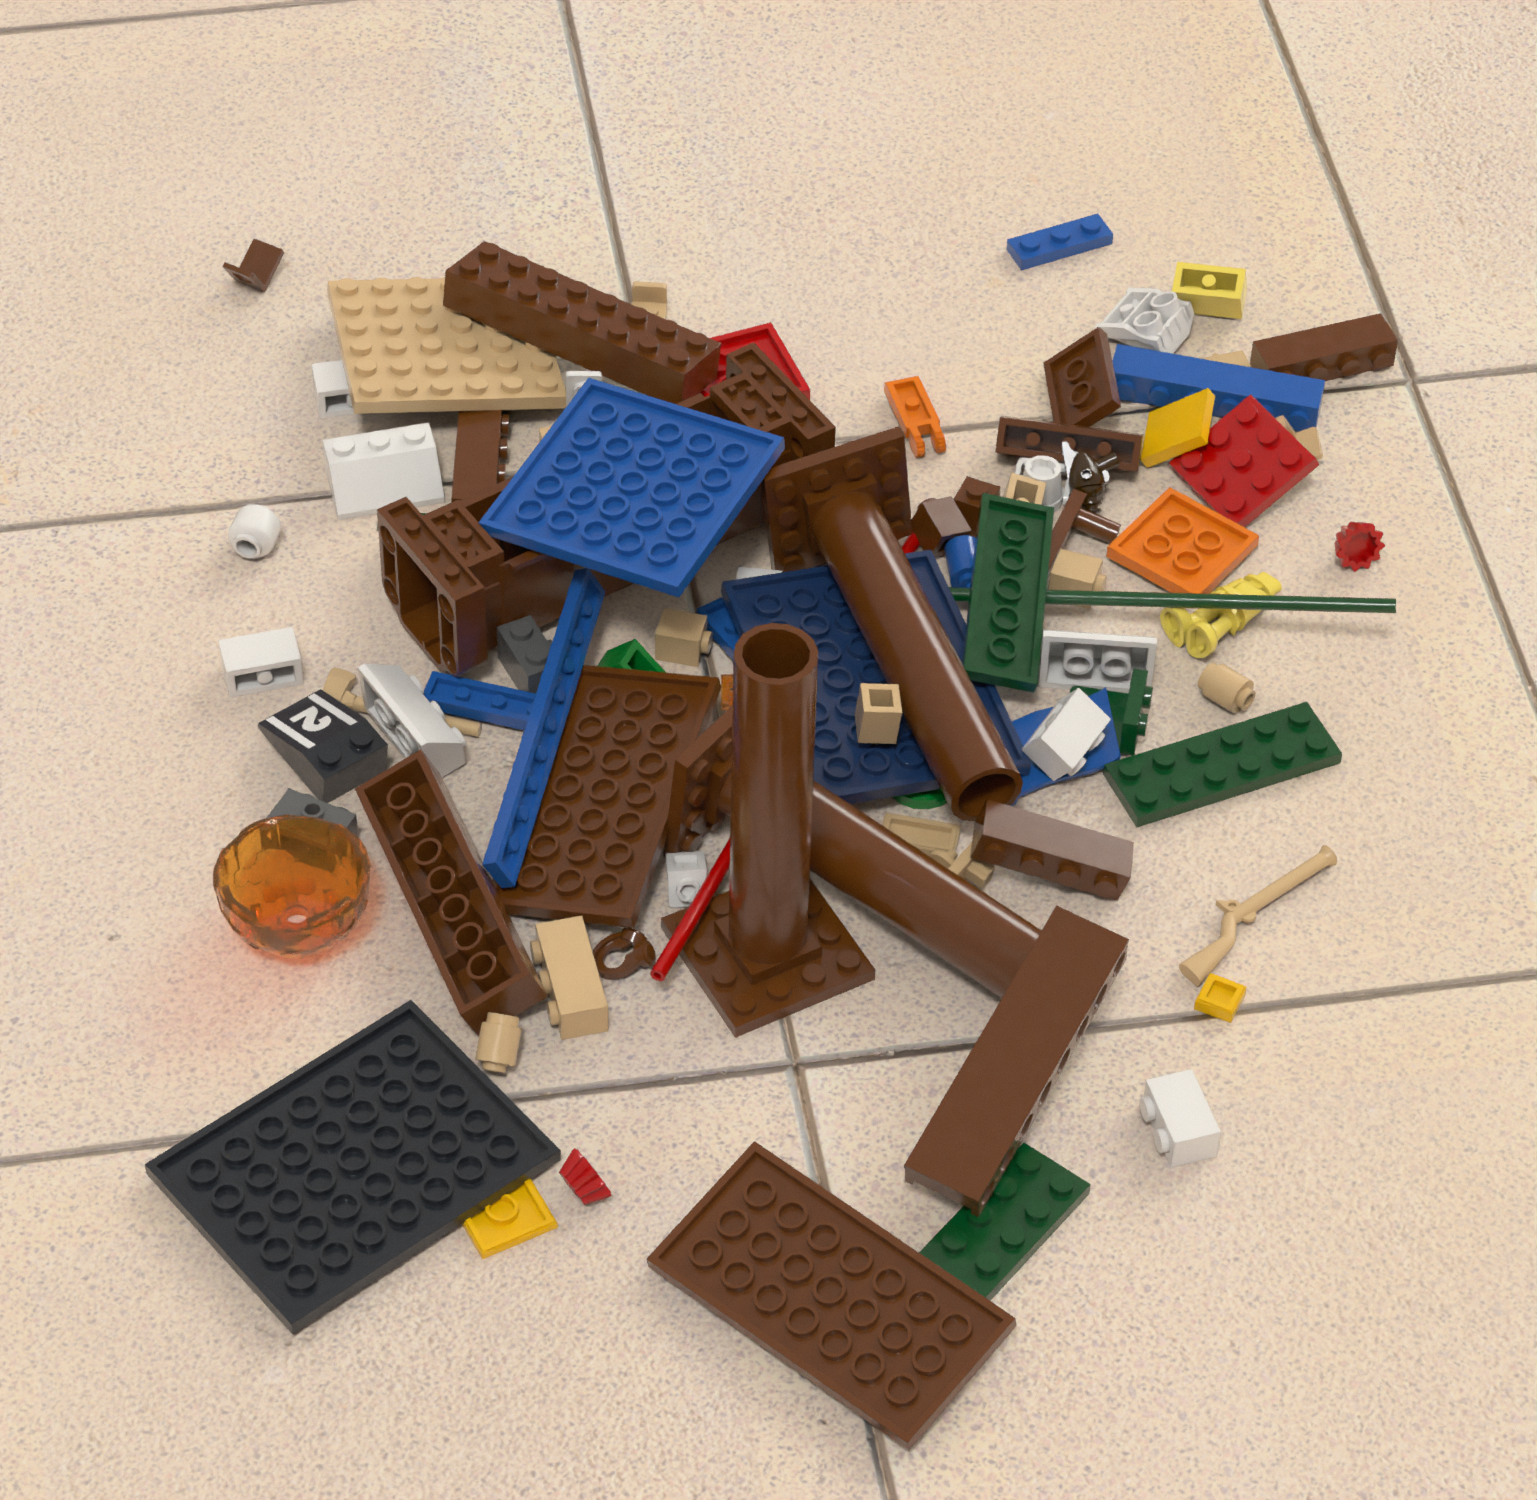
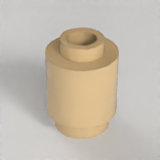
[1198,662,1256,713]
[475,1012,522,1073]

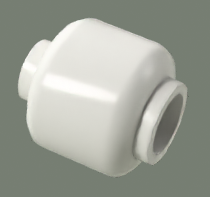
[228,504,281,559]

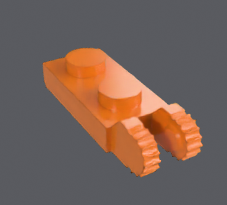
[884,376,946,458]

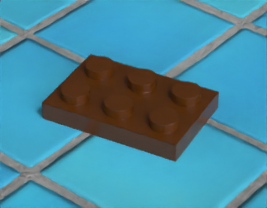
[1043,327,1121,427]

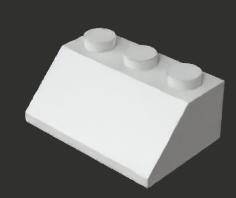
[323,423,445,520]
[1038,629,1157,693]
[358,663,466,777]

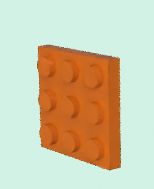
[1106,487,1259,594]

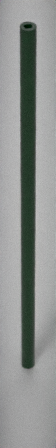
[949,587,1396,613]

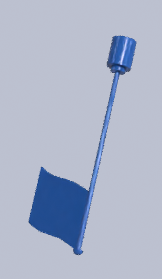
[944,535,1121,806]

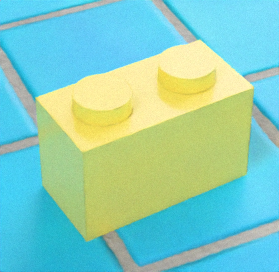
[1172,262,1247,319]

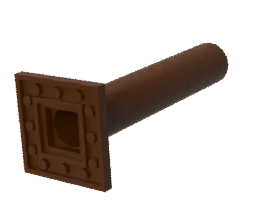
[761,426,1023,821]
[661,623,876,1038]
[663,705,1042,998]

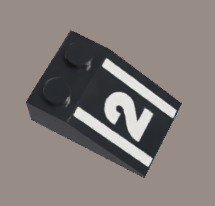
[258,689,388,803]

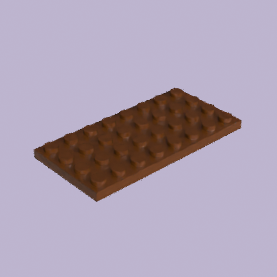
[492,665,721,928]
[646,1141,1017,1450]

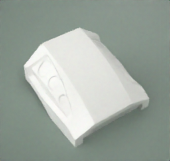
[1095,288,1194,354]

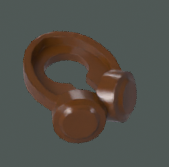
[592,927,656,980]

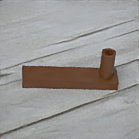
[1048,489,1121,578]

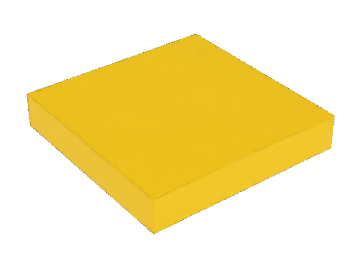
[1140,388,1215,468]
[462,1179,558,1259]

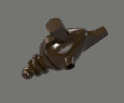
[1062,441,1120,514]

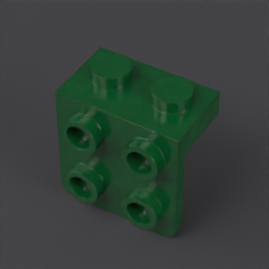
[1069,668,1153,756]

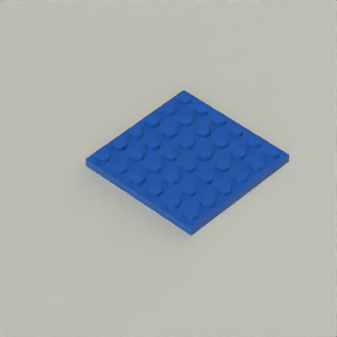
[479,378,785,598]

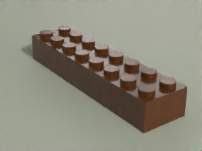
[443,241,721,404]
[355,750,548,1037]

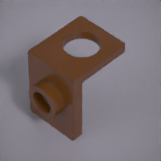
[222,239,284,293]

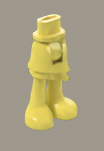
[1160,572,1282,658]

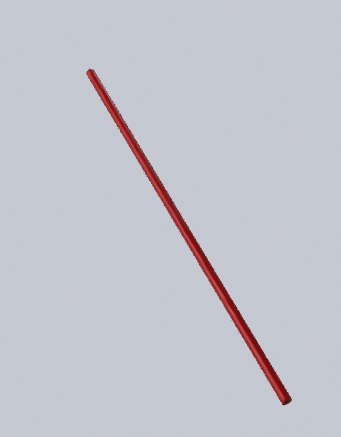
[650,531,920,982]

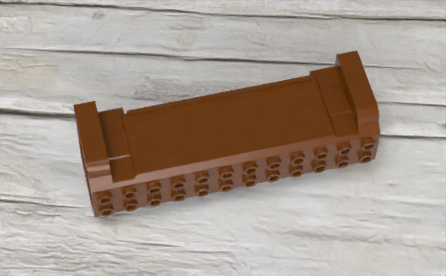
[377,342,836,677]

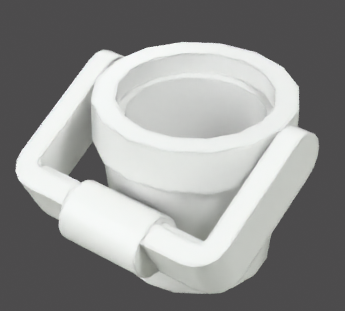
[1015,456,1071,512]

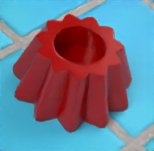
[1334,521,1385,572]
[559,1148,612,1205]

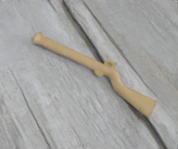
[1179,845,1337,986]

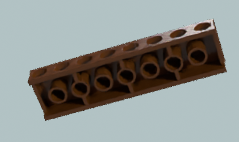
[904,905,1129,1217]

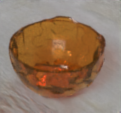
[213,814,372,959]

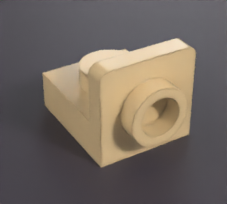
[632,281,667,319]

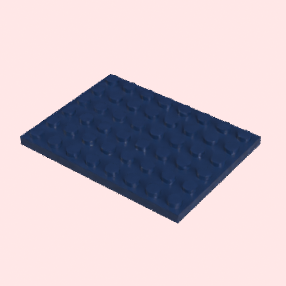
[721,550,1031,804]

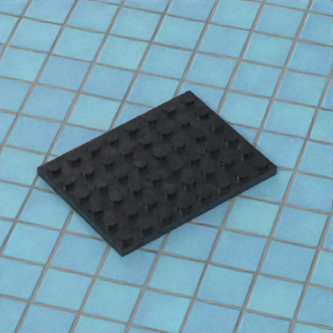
[145,1000,561,1334]

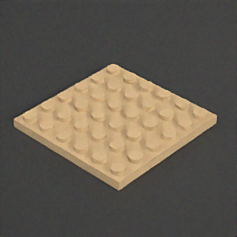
[327,277,566,414]

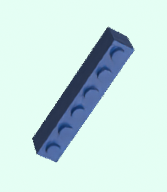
[1112,344,1325,432]

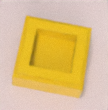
[1194,973,1247,1023]

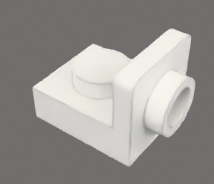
[665,851,707,907]

